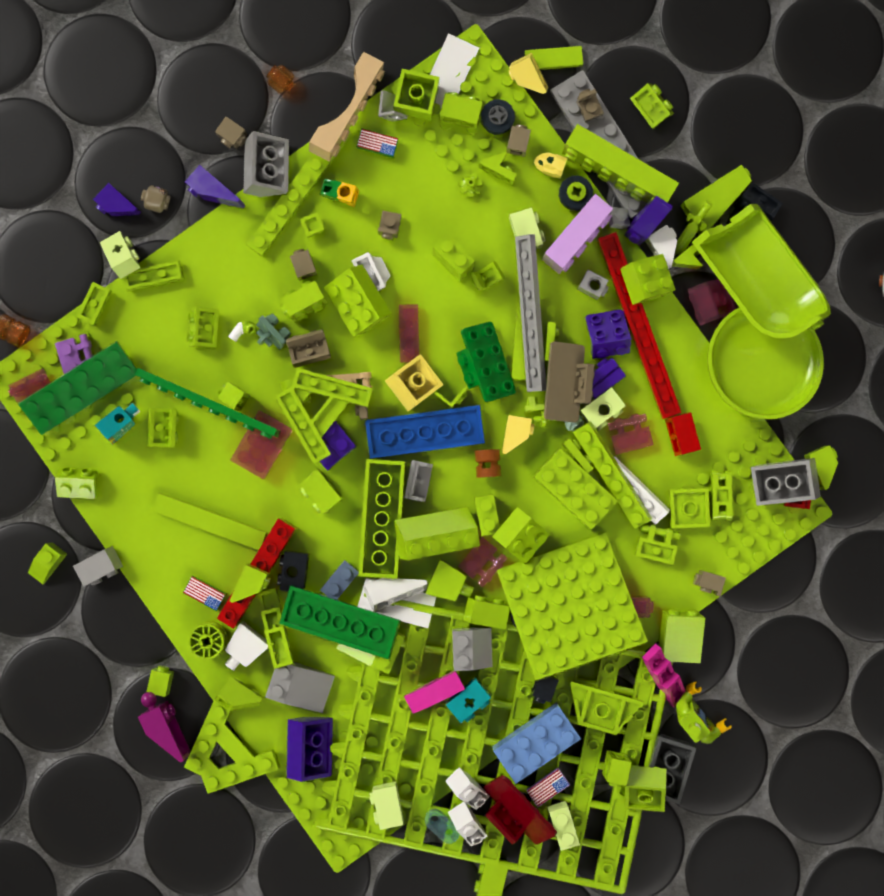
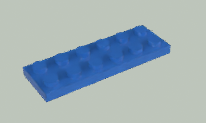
[365,405,485,459]

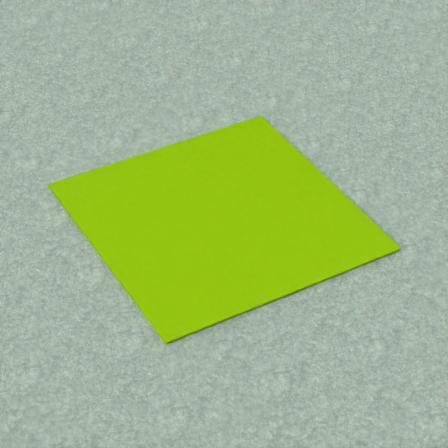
[0,24,832,873]

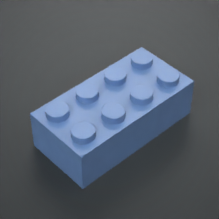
[492,702,581,784]

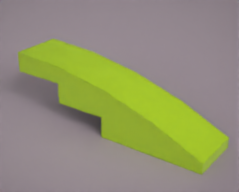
[257,588,294,669]

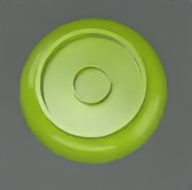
[707,308,824,419]

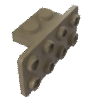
[544,341,595,423]

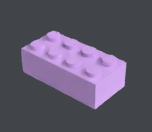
[542,194,613,274]

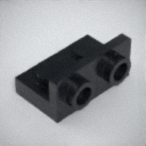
[734,182,783,221]

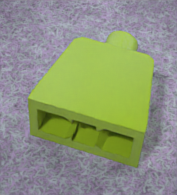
[425,559,474,601]

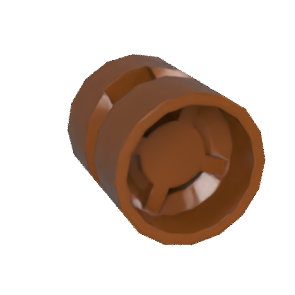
[475,449,501,478]

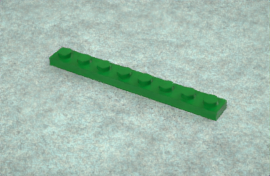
[135,368,281,439]

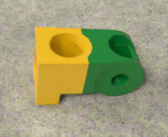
[320,179,359,207]

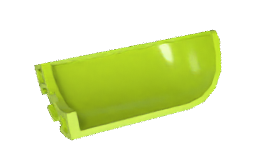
[692,204,831,338]

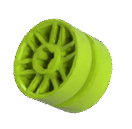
[188,622,228,660]

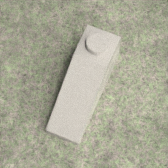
[364,578,428,611]

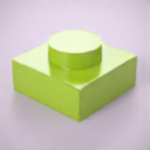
[300,212,325,238]

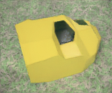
[534,153,567,179]

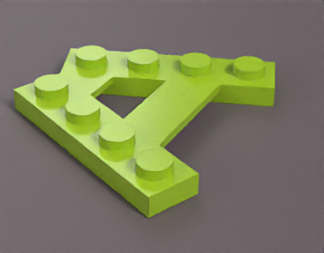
[275,368,373,464]
[184,699,280,794]

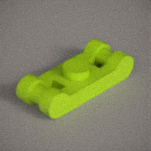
[710,470,733,521]

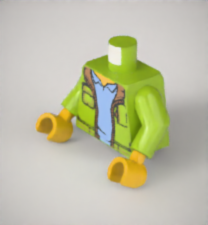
[676,682,732,744]

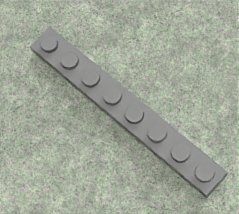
[515,234,546,392]

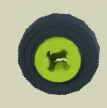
[559,176,593,211]

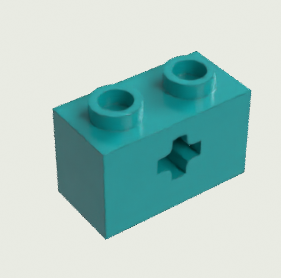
[446,677,491,723]

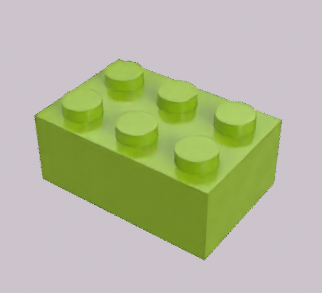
[324,264,392,337]

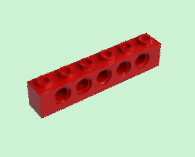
[217,518,297,629]

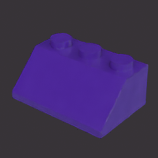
[287,717,333,782]

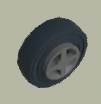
[481,99,515,135]

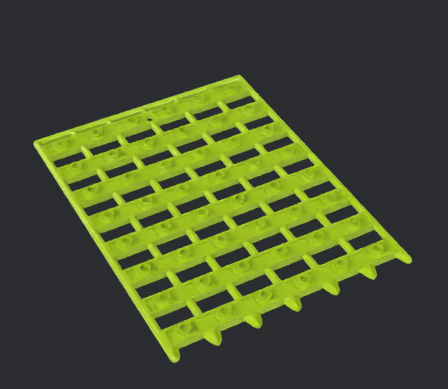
[314,593,673,894]

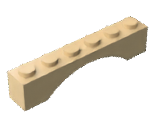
[309,52,385,162]

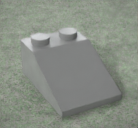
[265,661,335,713]

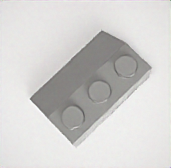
[243,131,289,197]

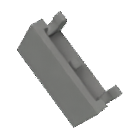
[404,460,433,502]

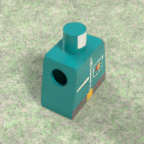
[95,403,140,445]

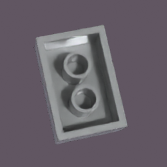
[751,458,821,506]

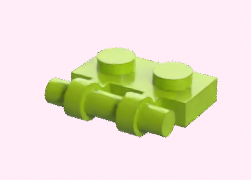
[635,524,680,565]

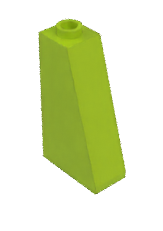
[680,165,752,235]

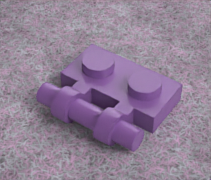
[55,334,93,374]

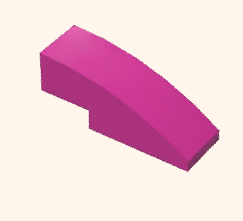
[404,670,465,714]

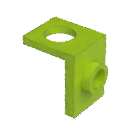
[434,385,468,409]

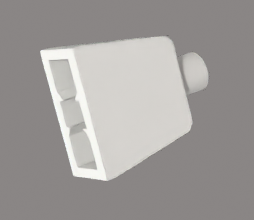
[225,621,268,671]

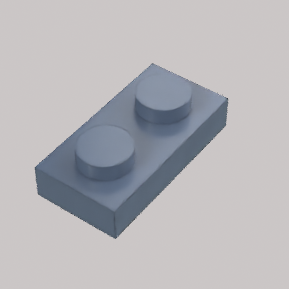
[320,560,359,600]

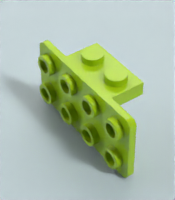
[511,303,559,382]

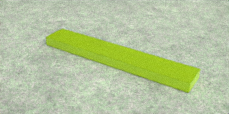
[151,493,267,550]

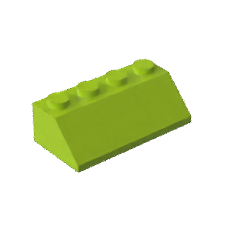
[394,507,480,561]

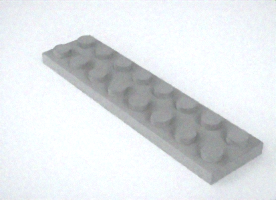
[550,70,647,220]

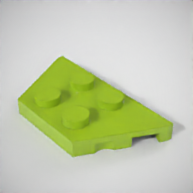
[570,681,644,735]

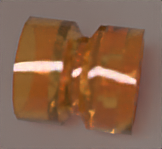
[0,314,30,348]

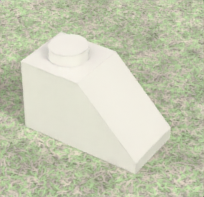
[645,225,677,269]

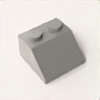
[452,627,493,671]

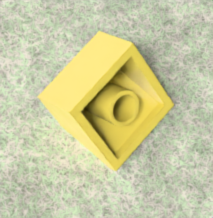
[385,354,444,411]

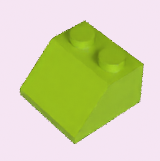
[625,765,667,812]

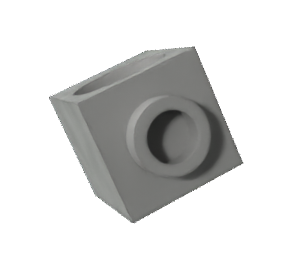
[577,270,609,300]

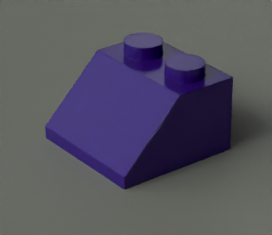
[320,420,357,471]

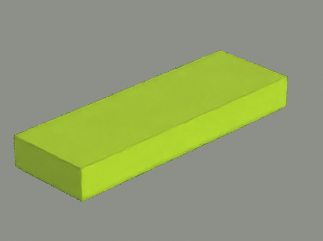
[525,46,583,70]
[124,260,184,292]

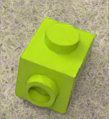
[471,261,505,290]

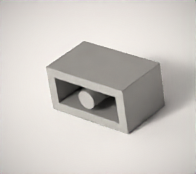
[73,546,123,587]

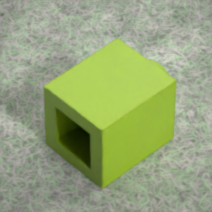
[147,666,174,697]

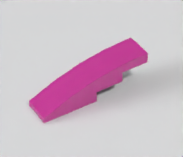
[642,644,686,708]

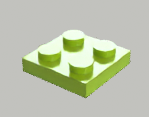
[669,488,710,528]

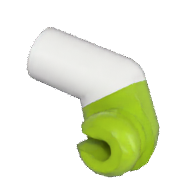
[228,321,256,342]

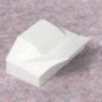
[351,252,391,291]

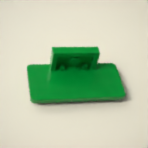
[456,322,516,402]

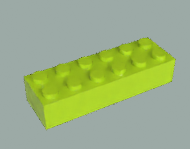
[562,124,679,204]
[358,459,406,579]

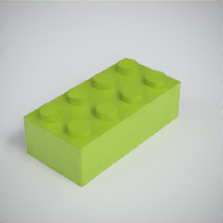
[533,448,618,530]

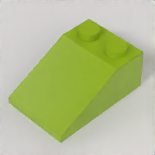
[336,632,405,674]

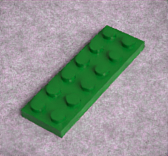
[18,341,137,435]
[279,586,401,659]

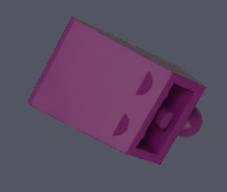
[138,692,191,762]

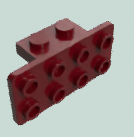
[483,775,557,844]

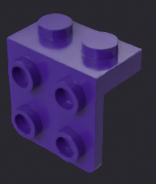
[586,310,631,359]

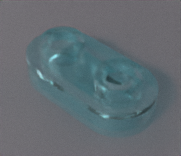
[425,809,459,844]

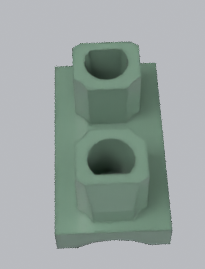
[256,313,291,351]

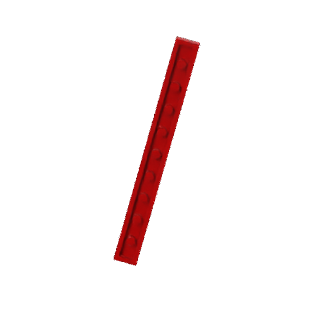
[597,232,681,419]

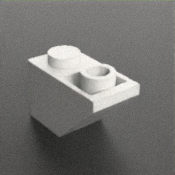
[446,767,490,810]
[448,802,488,847]

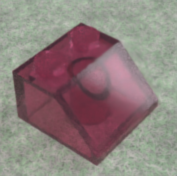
[687,279,737,326]

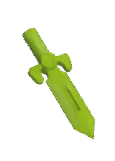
[675,200,713,255]

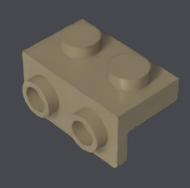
[286,330,331,368]

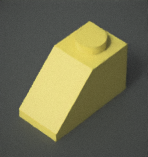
[508,53,548,94]
[502,415,534,454]

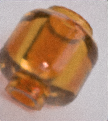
[266,65,295,94]

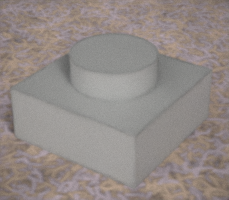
[609,207,630,229]

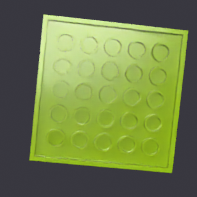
[497,533,648,681]

